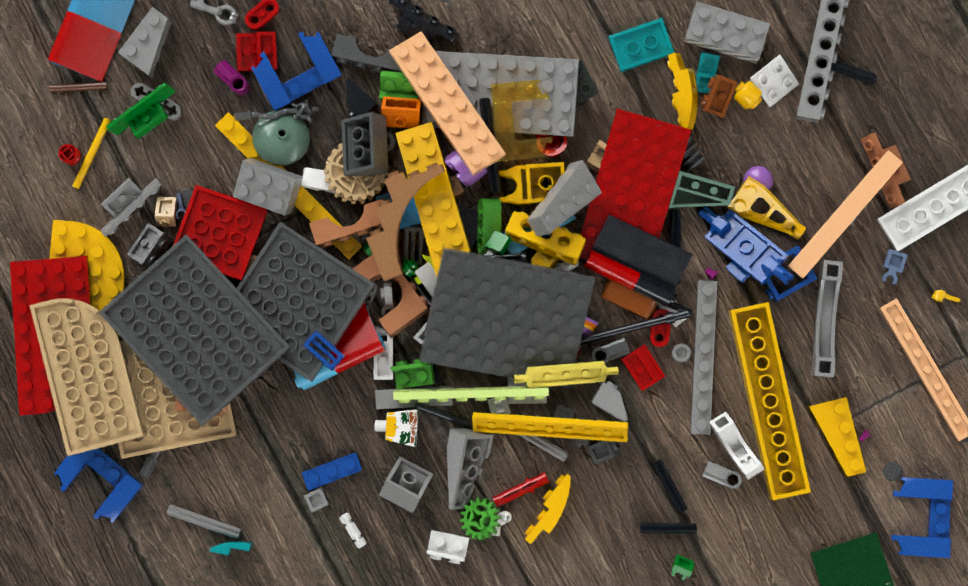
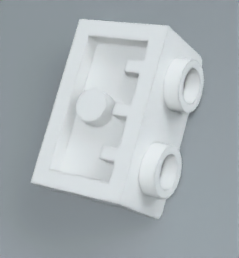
[426,530,469,564]

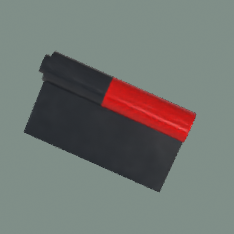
[584,214,693,307]

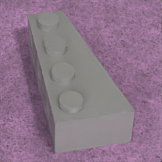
[527,160,602,236]

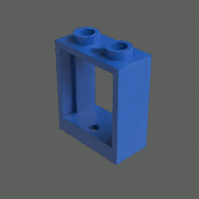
[764,245,818,302]

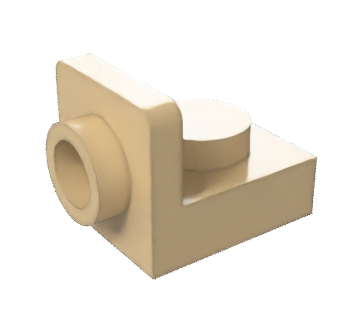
[154,197,177,228]

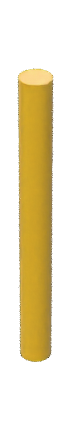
[72,117,111,189]

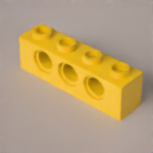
[505,211,586,266]

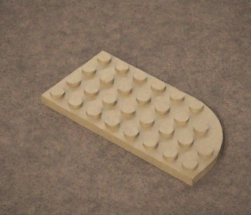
[30,299,144,456]

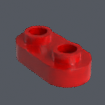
[245,0,279,30]
[650,309,671,347]

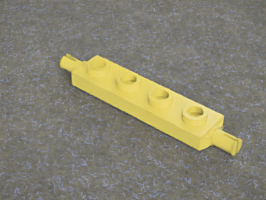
[514,361,619,388]

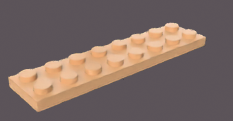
[389,31,506,175]

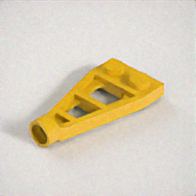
[727,176,806,240]

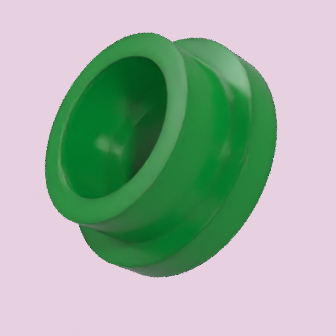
[402,259,418,277]

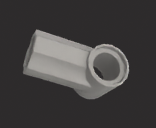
[702,461,742,489]

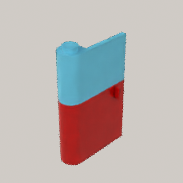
[293,302,386,390]

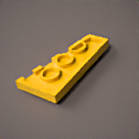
[808,397,866,477]

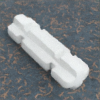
[339,513,367,549]

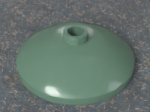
[252,110,310,166]

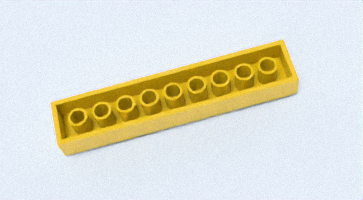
[728,302,811,500]

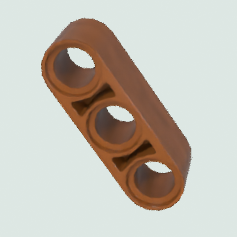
[600,279,658,320]

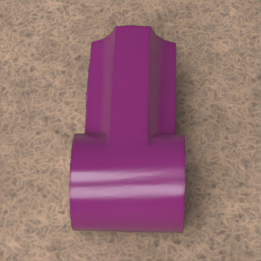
[213,60,250,95]

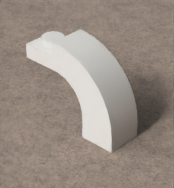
[710,412,764,479]

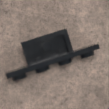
[389,0,459,44]

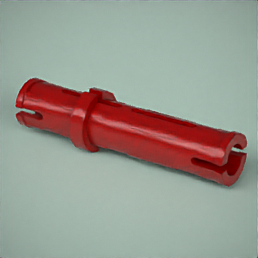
[492,472,550,508]

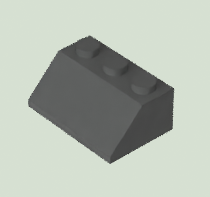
[341,112,388,176]

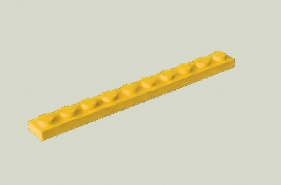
[215,112,362,260]

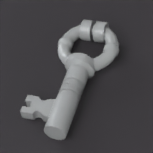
[190,0,238,25]

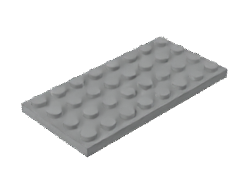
[422,51,580,137]

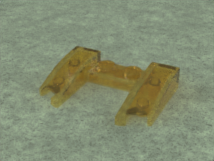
[490,80,552,162]

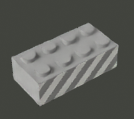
[684,1,770,64]

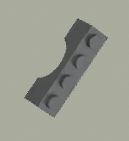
[331,34,402,73]

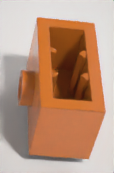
[381,96,421,129]

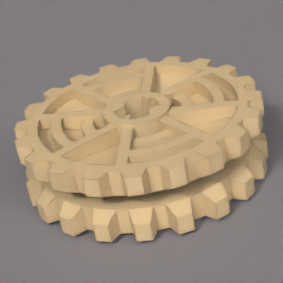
[324,143,388,204]

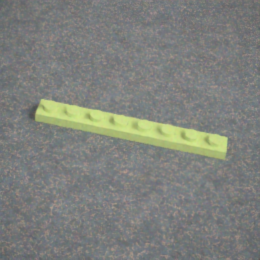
[393,386,549,403]

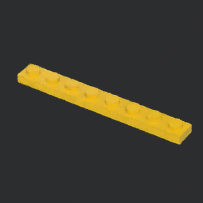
[472,412,628,442]

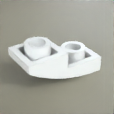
[301,167,335,194]

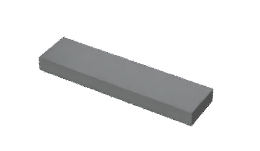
[375,386,453,409]

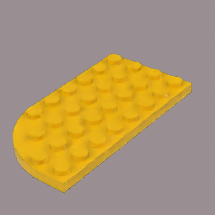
[49,220,125,339]

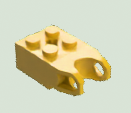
[499,162,565,206]

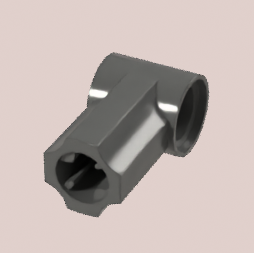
[591,338,630,363]

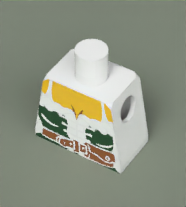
[375,410,419,447]

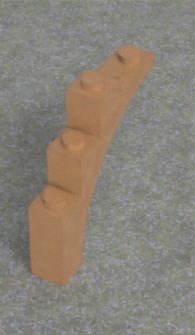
[366,162,445,281]

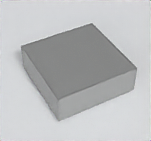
[303,487,329,513]

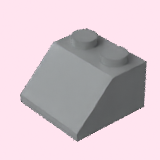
[590,381,627,422]
[379,456,433,513]

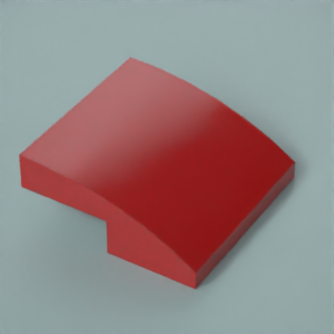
[235,32,277,72]

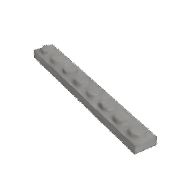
[690,280,717,435]

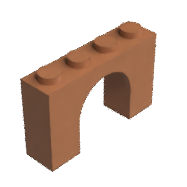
[353,254,429,338]

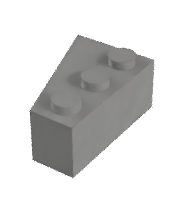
[118,7,171,79]

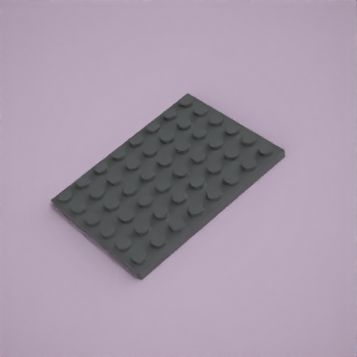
[99,234,290,427]
[419,247,595,388]

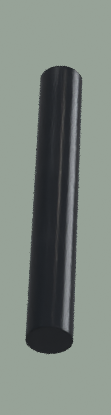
[414,401,471,428]

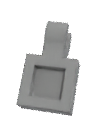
[380,280,395,316]

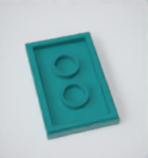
[608,18,675,73]

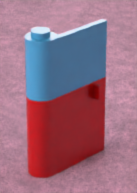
[47,0,135,82]

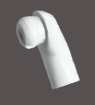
[491,511,512,536]

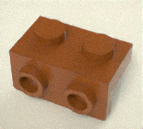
[700,74,738,118]

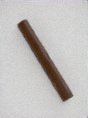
[49,82,108,93]

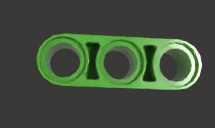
[477,198,501,254]

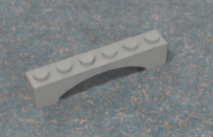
[811,260,843,378]

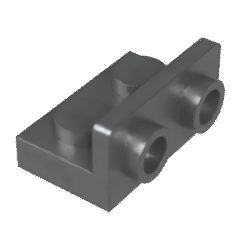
[127,223,173,268]

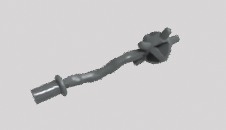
[234,99,319,122]

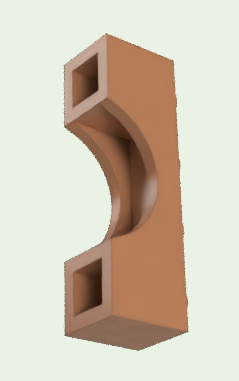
[309,199,383,248]

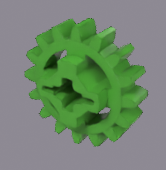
[460,498,502,540]

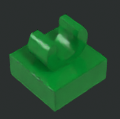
[672,554,694,580]

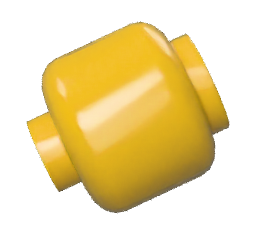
[734,81,762,110]

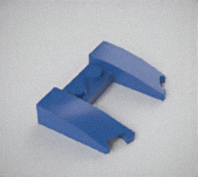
[251,32,342,111]
[54,448,144,522]
[891,477,953,558]

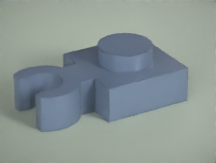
[881,249,908,285]

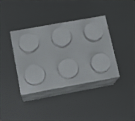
[233,158,303,216]

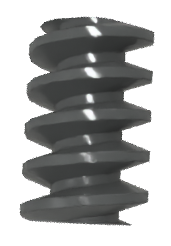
[682,137,706,173]

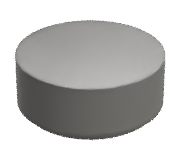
[671,343,691,363]

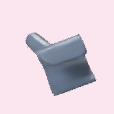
[176,193,186,220]

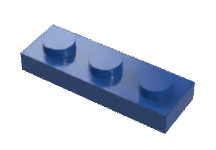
[302,452,363,491]

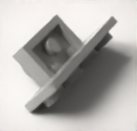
[101,178,161,237]

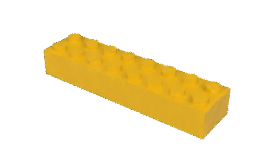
[395,122,472,277]

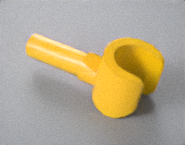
[932,290,960,303]

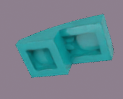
[696,51,720,94]
[209,541,253,555]

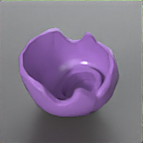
[743,166,774,191]

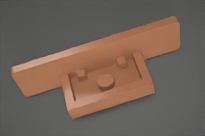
[861,132,911,208]

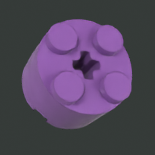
[444,150,488,187]

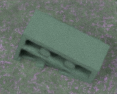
[668,171,735,208]

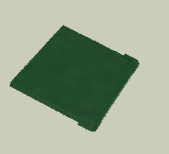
[810,532,894,586]

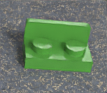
[379,71,418,101]
[390,359,435,389]

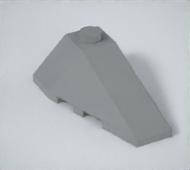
[447,428,494,510]

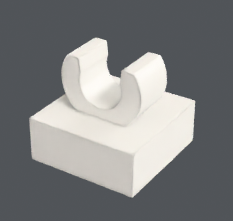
[488,397,511,414]

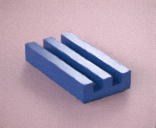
[303,330,345,371]

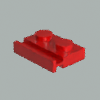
[621,344,665,392]

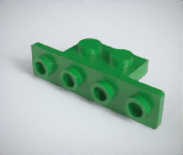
[106,83,175,139]

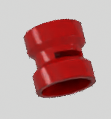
[58,144,81,165]

